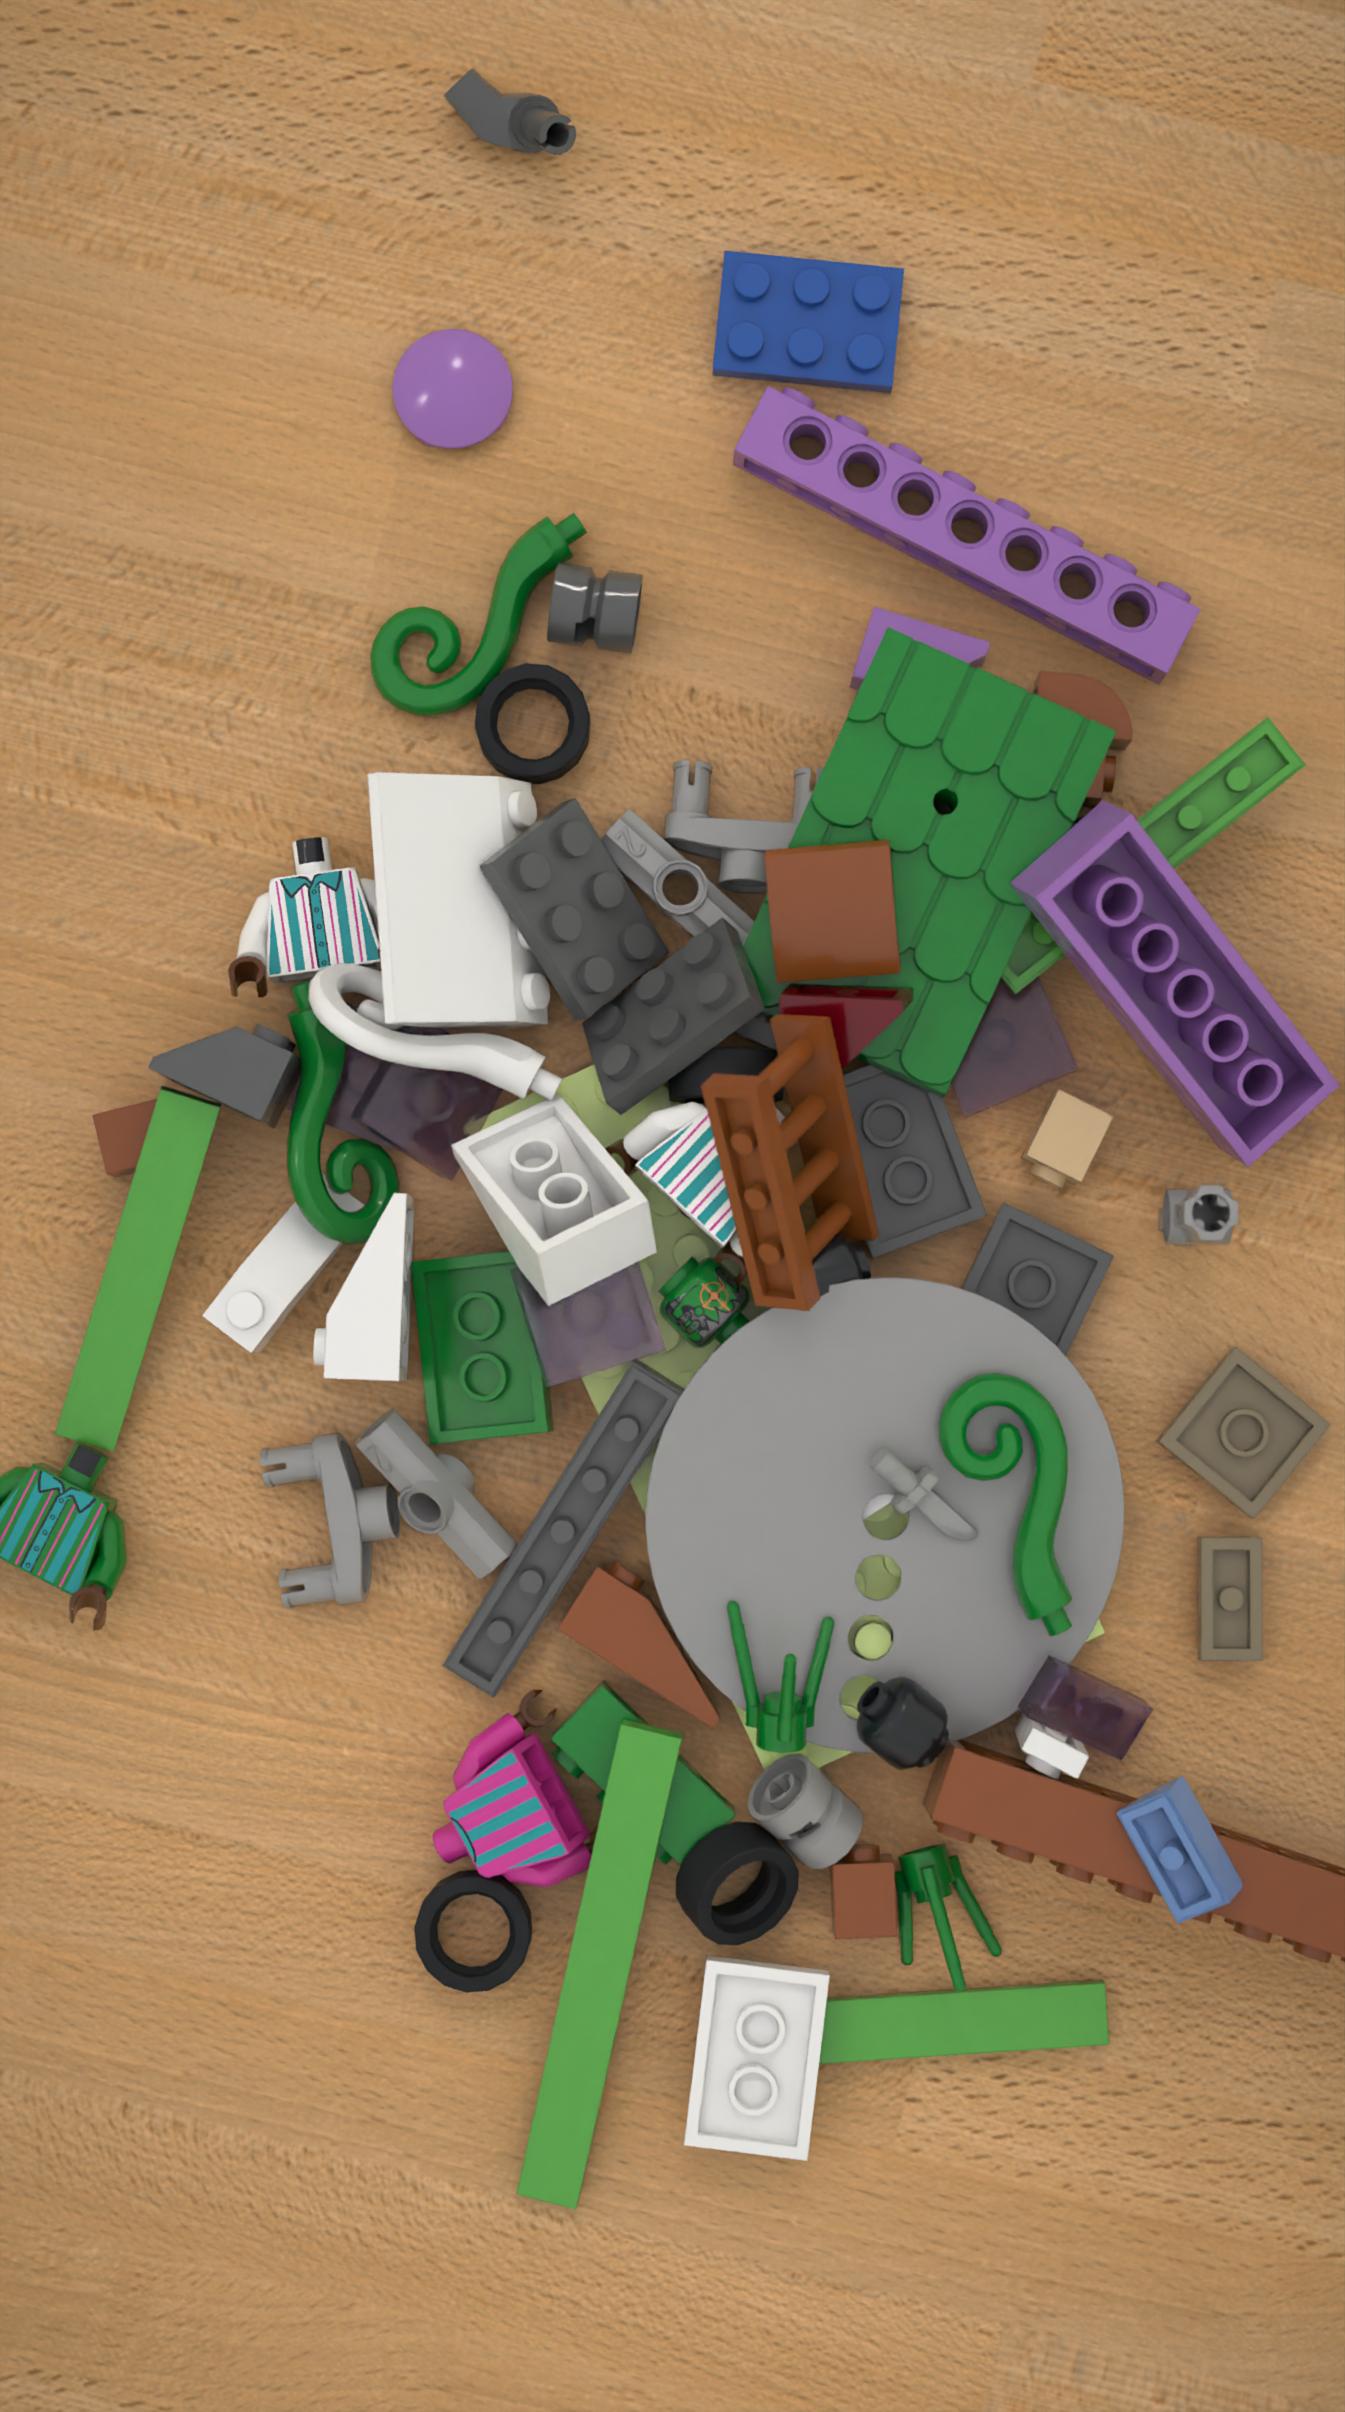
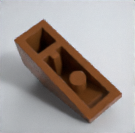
[557,1561,720,1729]

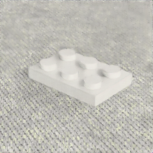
[684,1955,830,2161]

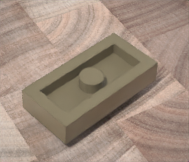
[1197,1537,1263,1661]

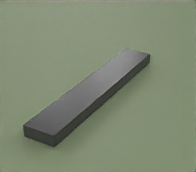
[442,1358,684,1698]

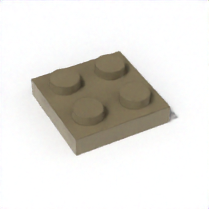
[1156,1347,1331,1519]

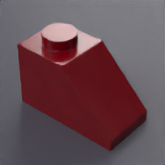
[779,983,913,1069]

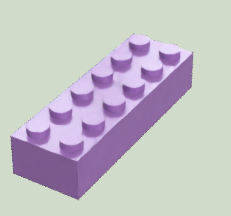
[1009,801,1340,1167]

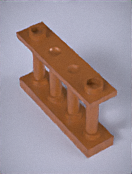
[701,1014,879,1311]

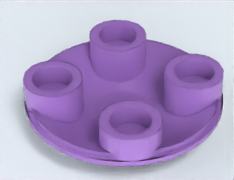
[392,329,513,449]

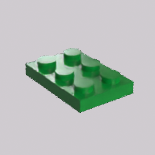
[411,1251,554,1444]

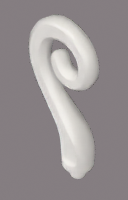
[308,963,562,1100]

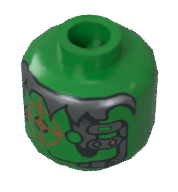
[658,1256,750,1348]

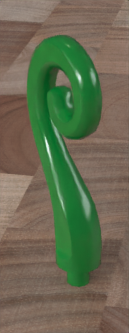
[370,513,587,716]
[287,979,399,1244]
[939,1373,1072,1636]

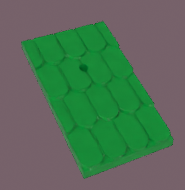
[743,627,1116,1098]

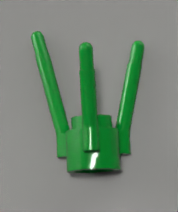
[727,1601,834,1753]
[895,1844,1002,1993]

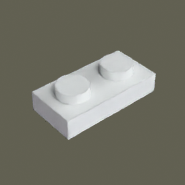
[1014,1708,1089,1779]

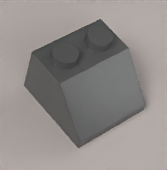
[148,1024,301,1129]

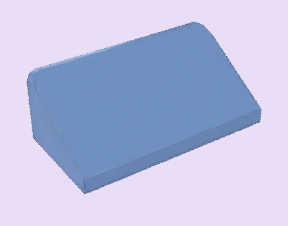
[1116,1776,1243,1924]

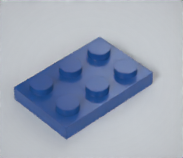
[712,251,904,393]

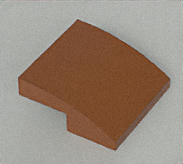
[765,840,900,983]

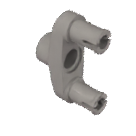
[664,760,823,893]
[260,1432,400,1609]

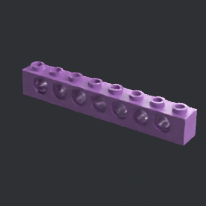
[733,386,1201,685]

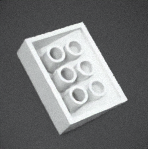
[368,772,550,1032]

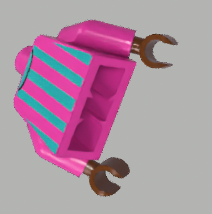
[433,1690,598,1887]

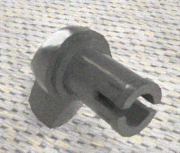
[444,68,576,155]

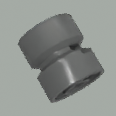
[547,563,643,654]

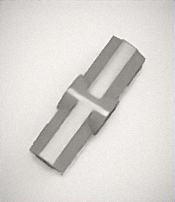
[601,809,755,946]
[1158,1185,1238,1246]
[355,1408,518,1580]

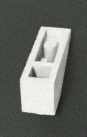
[202,1173,364,1353]

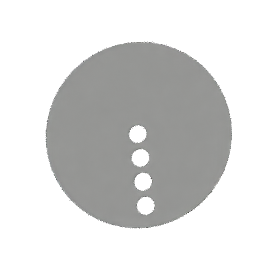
[645,1277,1125,1753]

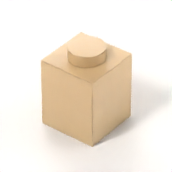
[1021,1089,1114,1189]

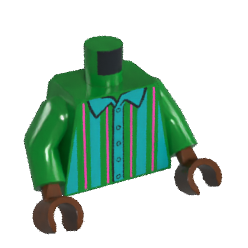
[0,1441,127,1630]

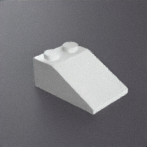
[451,1094,657,1306]
[314,1193,415,1381]

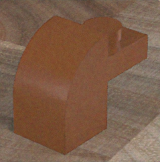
[1033,671,1132,808]

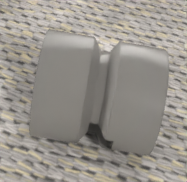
[748,1754,863,1869]

